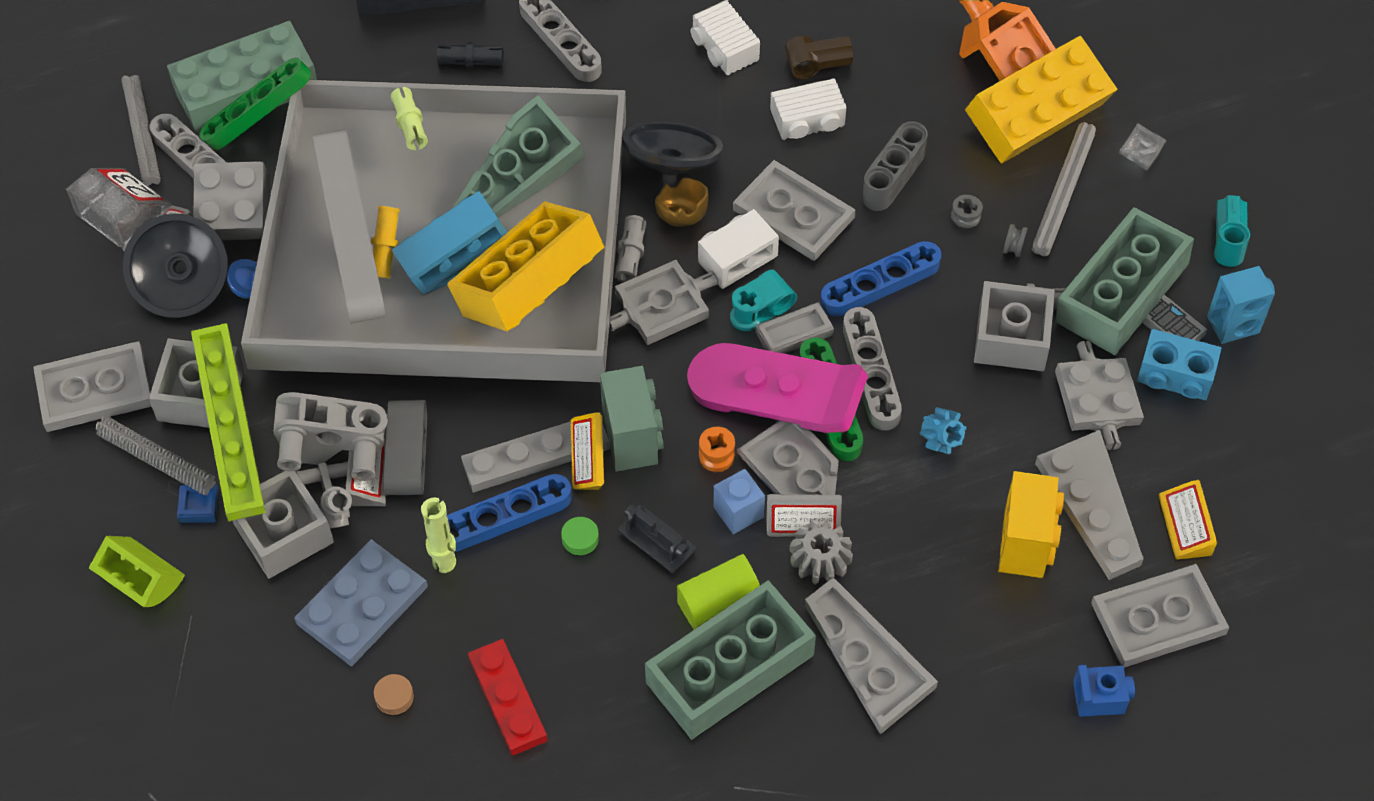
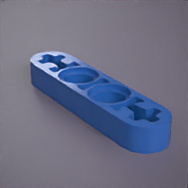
[820,241,941,317]
[447,474,572,552]

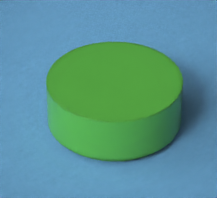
[561,517,599,555]

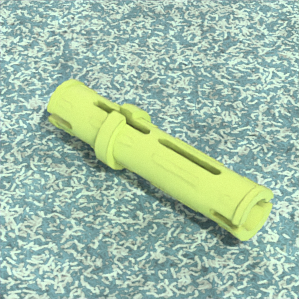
[421,498,456,573]

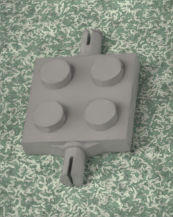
[609,260,717,345]
[1055,341,1144,450]

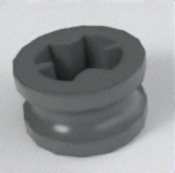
[951,195,983,228]
[1003,224,1028,258]

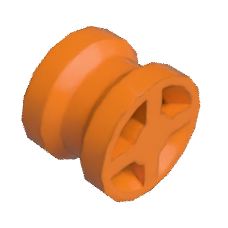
[699,426,735,472]

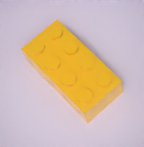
[965,35,1118,164]
[447,201,604,332]

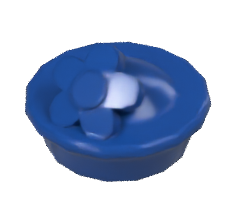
[227,259,257,299]

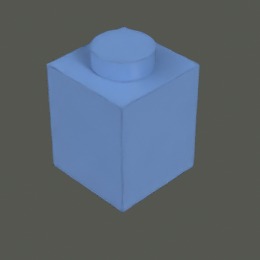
[714,469,765,534]

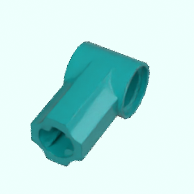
[1213,195,1250,267]

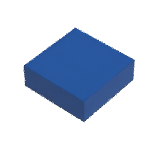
[177,484,219,523]

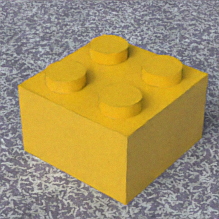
[998,471,1064,578]

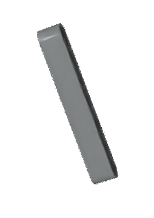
[312,129,386,324]

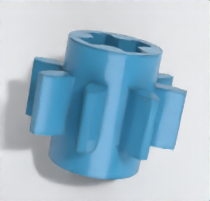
[920,407,966,454]

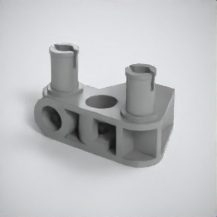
[273,392,388,481]

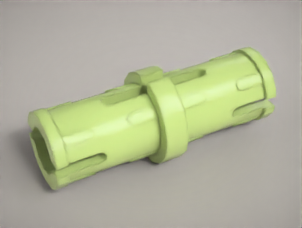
[390,87,428,150]

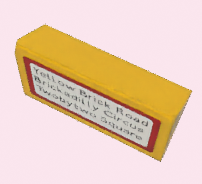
[571,413,604,490]
[1159,480,1217,560]

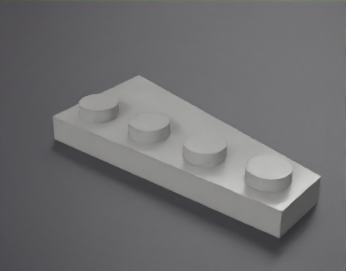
[1035,430,1143,580]

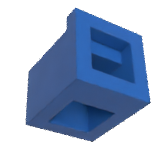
[1073,665,1135,717]

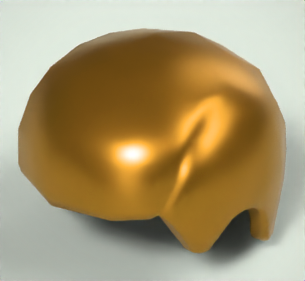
[655,178,709,227]

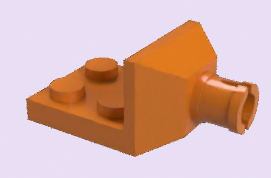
[959,0,1056,81]

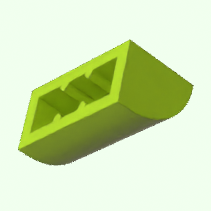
[89,536,185,607]
[677,554,760,630]

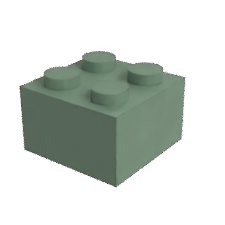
[600,366,664,472]

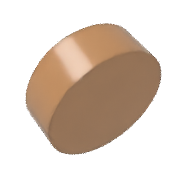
[374,674,414,715]

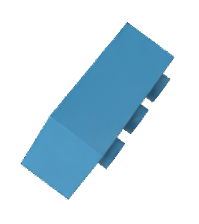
[392,191,507,295]

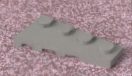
[805,578,938,734]

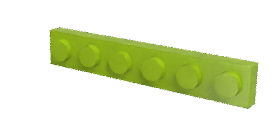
[191,323,266,522]

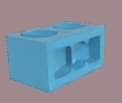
[1207,266,1275,344]
[1137,329,1222,400]

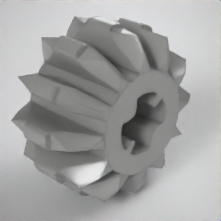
[789,520,853,585]

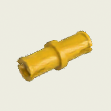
[370,206,400,279]

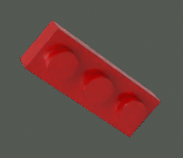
[468,639,548,756]

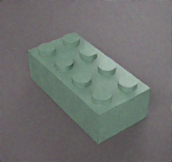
[167,21,317,136]
[1056,207,1194,355]
[645,580,816,740]

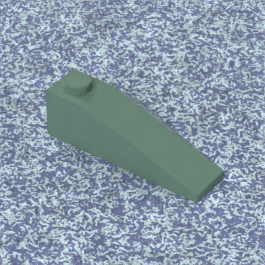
[454,95,585,218]

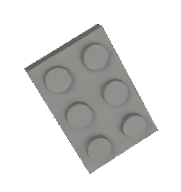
[733,160,855,261]
[33,341,152,432]
[1091,564,1229,667]

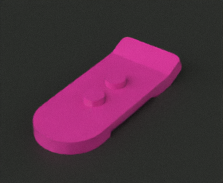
[687,343,868,433]

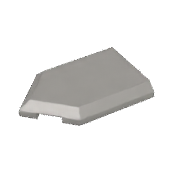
[737,421,839,495]

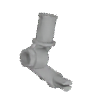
[296,461,352,529]

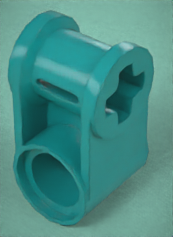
[730,270,797,331]

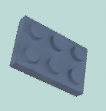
[294,539,428,667]

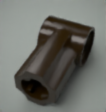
[785,36,854,80]

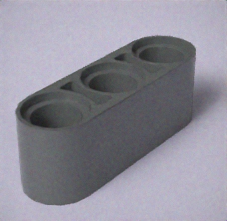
[862,121,928,211]
[384,400,427,495]

